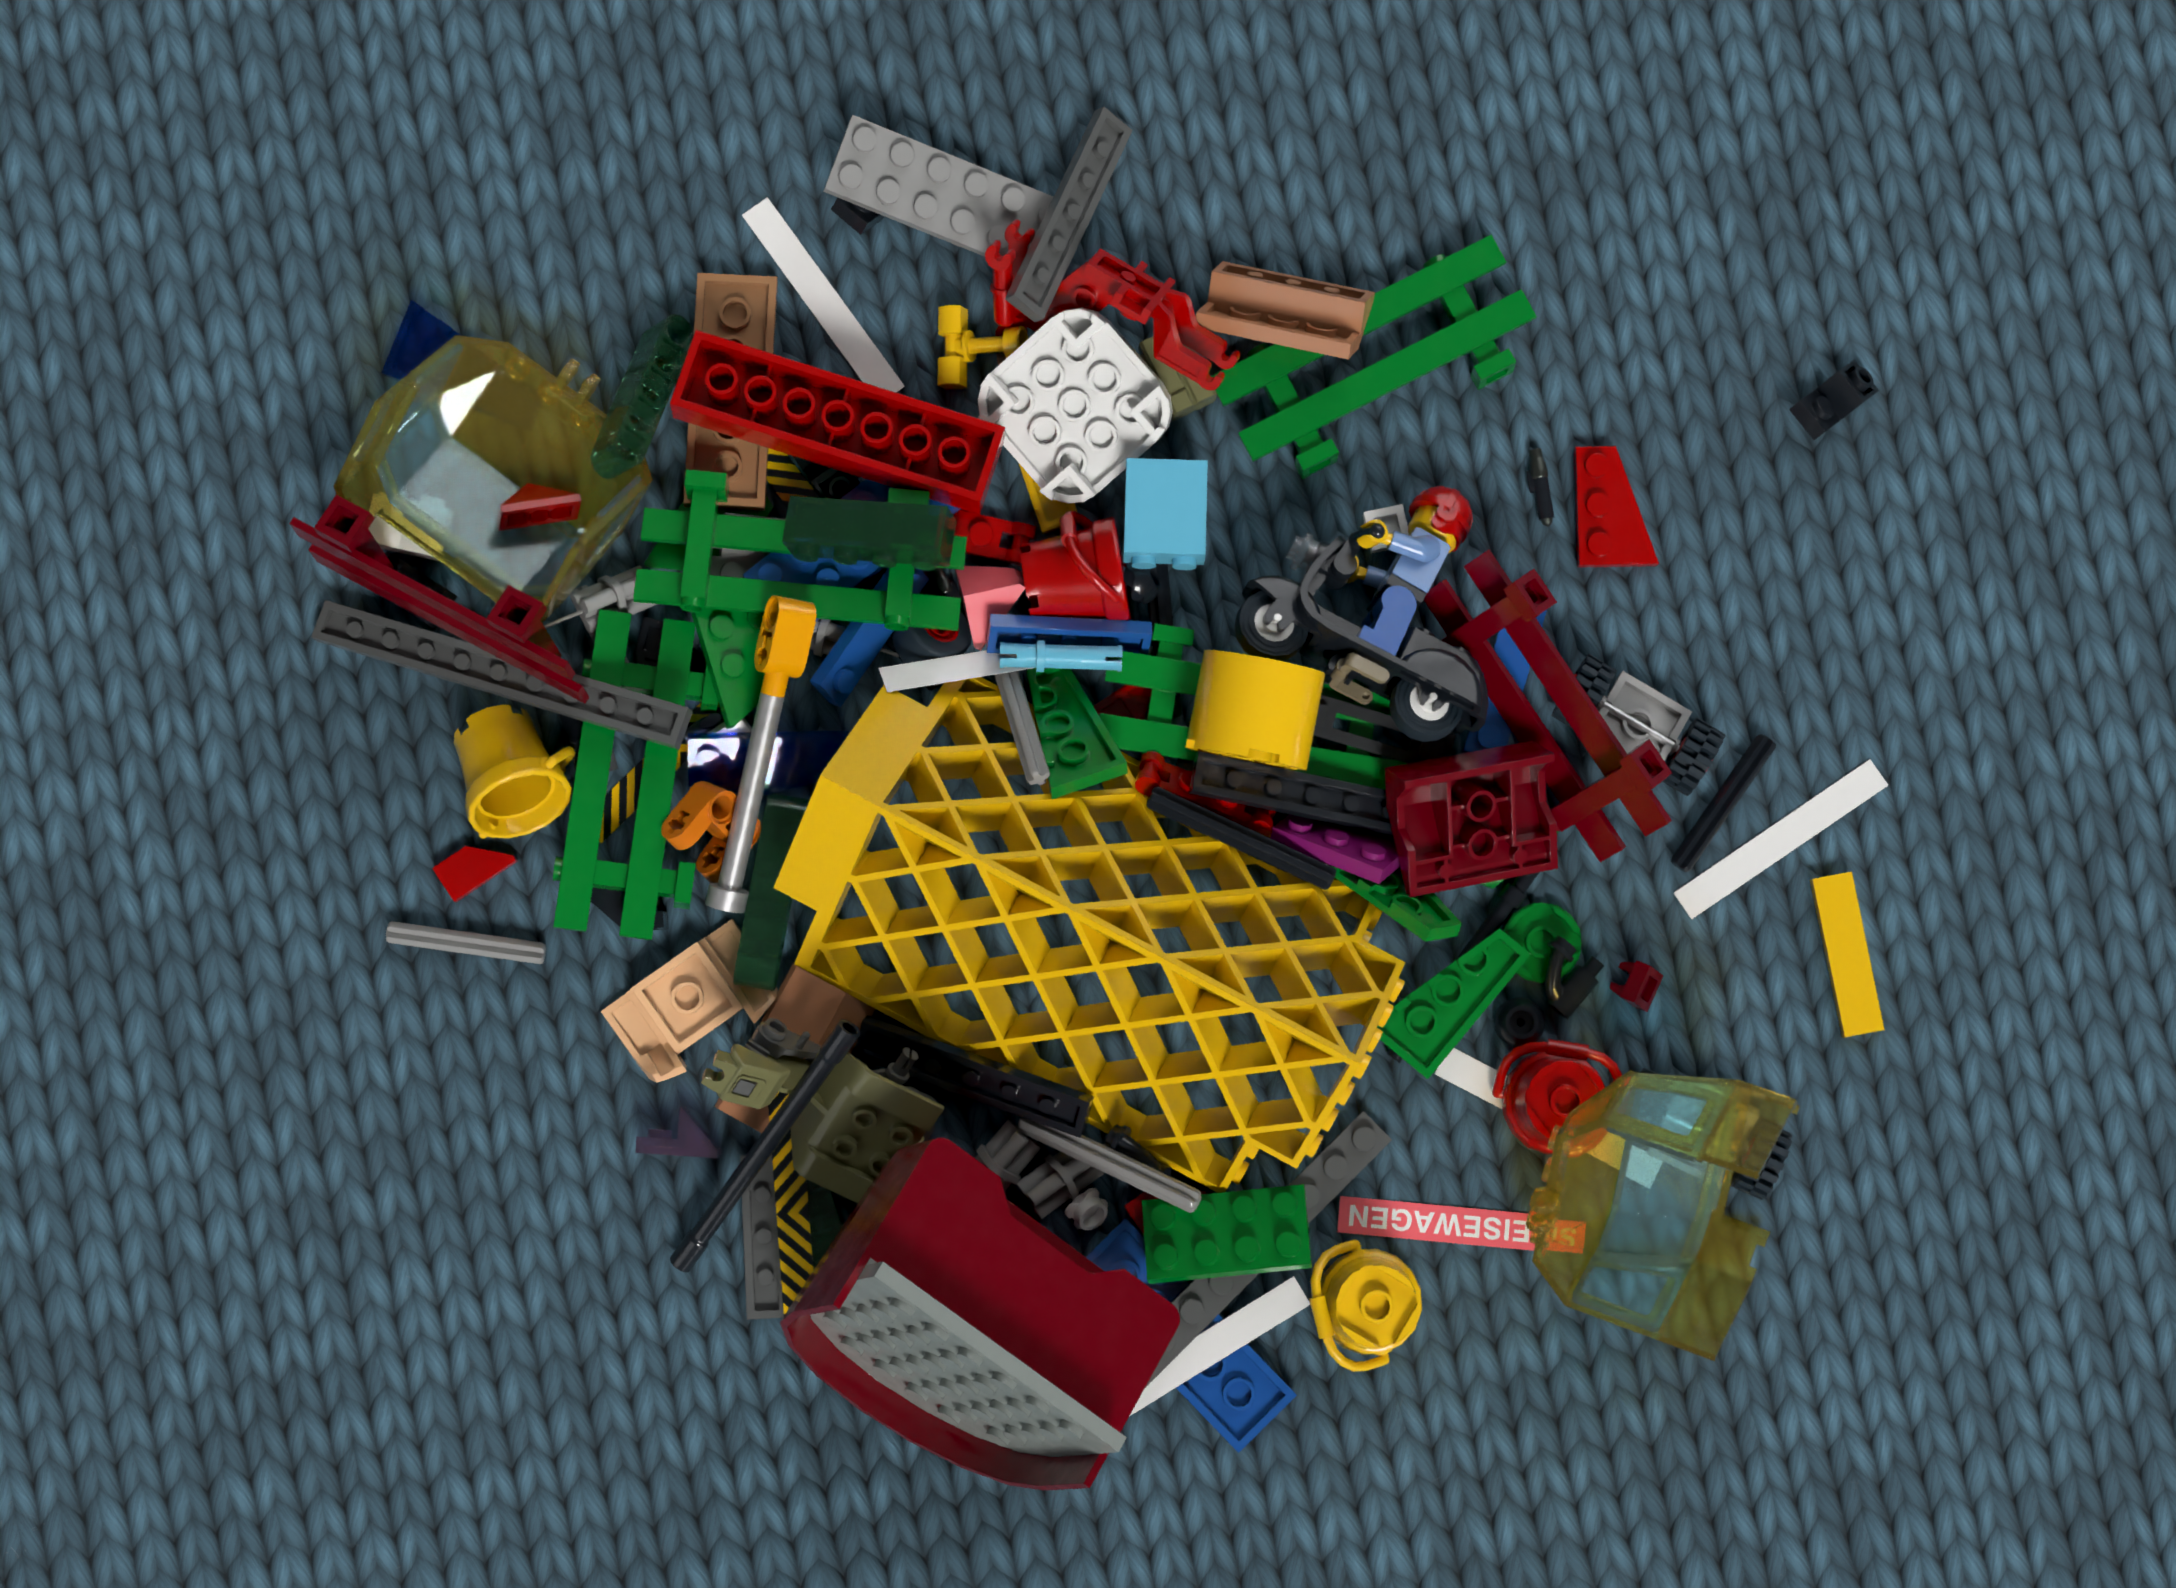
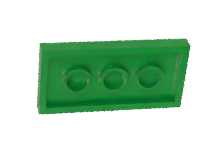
[1142,1184,1312,1284]

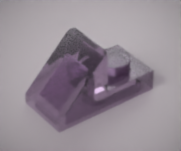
[635,1106,721,1158]

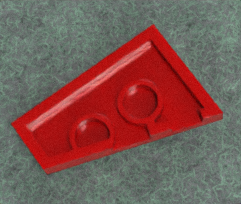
[1574,446,1659,567]

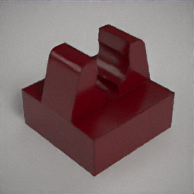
[1610,960,1663,1012]

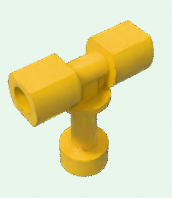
[937,305,1028,389]

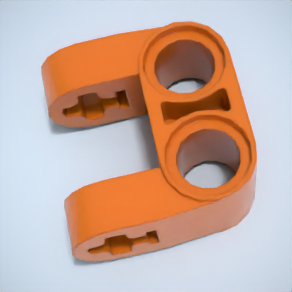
[661,781,762,883]

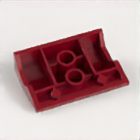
[1385,741,1558,897]

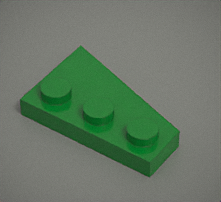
[1328,864,1462,942]

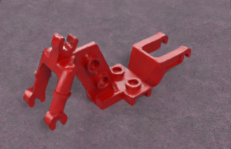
[985,219,1240,391]

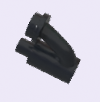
[1545,935,1604,1020]
[1105,1125,1172,1177]

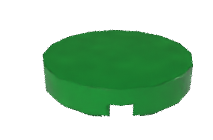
[1503,902,1582,983]

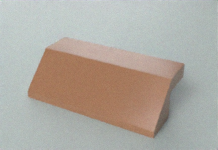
[1196,261,1375,360]
[714,964,875,1133]

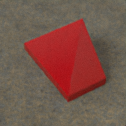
[497,483,581,531]

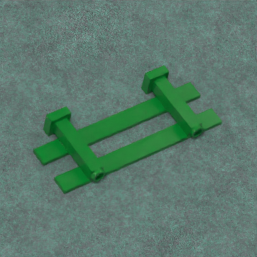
[1211,234,1537,479]
[633,469,967,631]
[553,609,718,940]
[1099,623,1407,790]

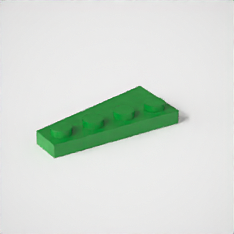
[1027,668,1128,799]
[1377,928,1531,1079]

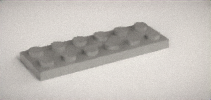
[823,115,1053,257]

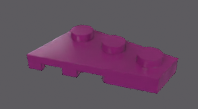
[1270,814,1400,884]

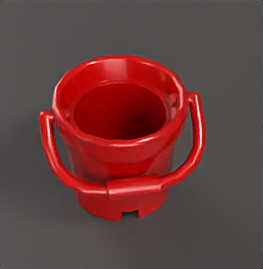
[1020,511,1131,621]
[1492,1039,1623,1154]

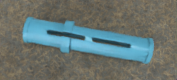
[1000,640,1123,672]

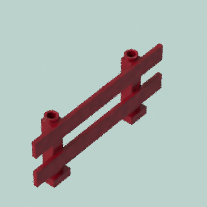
[289,494,589,704]
[1424,549,1672,862]

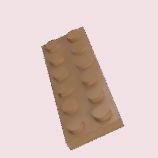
[684,273,778,511]

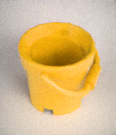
[454,704,575,839]
[1309,1239,1422,1372]

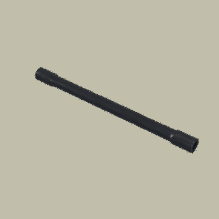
[670,1019,861,1272]

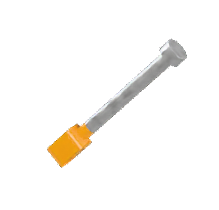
[705,595,816,913]

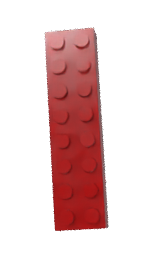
[670,330,1005,515]

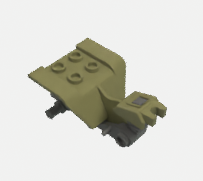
[701,1018,944,1203]

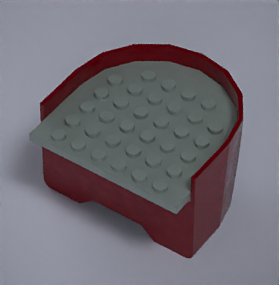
[780,1138,1180,1490]

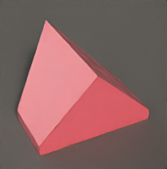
[955,565,1025,651]

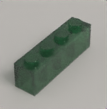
[782,496,957,570]

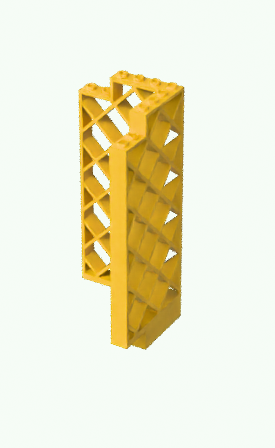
[773,677,1406,1193]

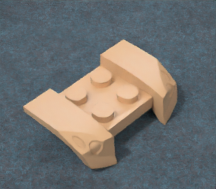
[600,919,778,1083]

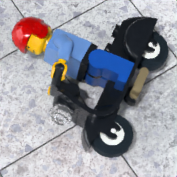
[1234,485,1488,742]

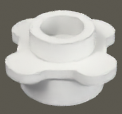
[1065,1188,1108,1230]

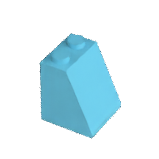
[1123,458,1208,570]

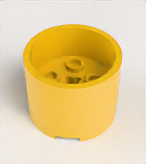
[1185,650,1325,771]

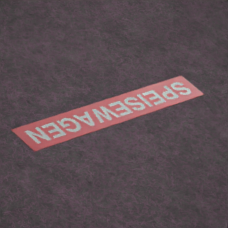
[1337,1196,1582,1255]

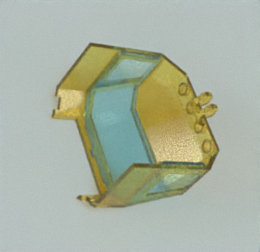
[333,335,653,623]
[1526,1070,1801,1361]

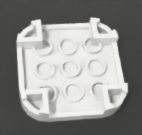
[978,307,1173,504]

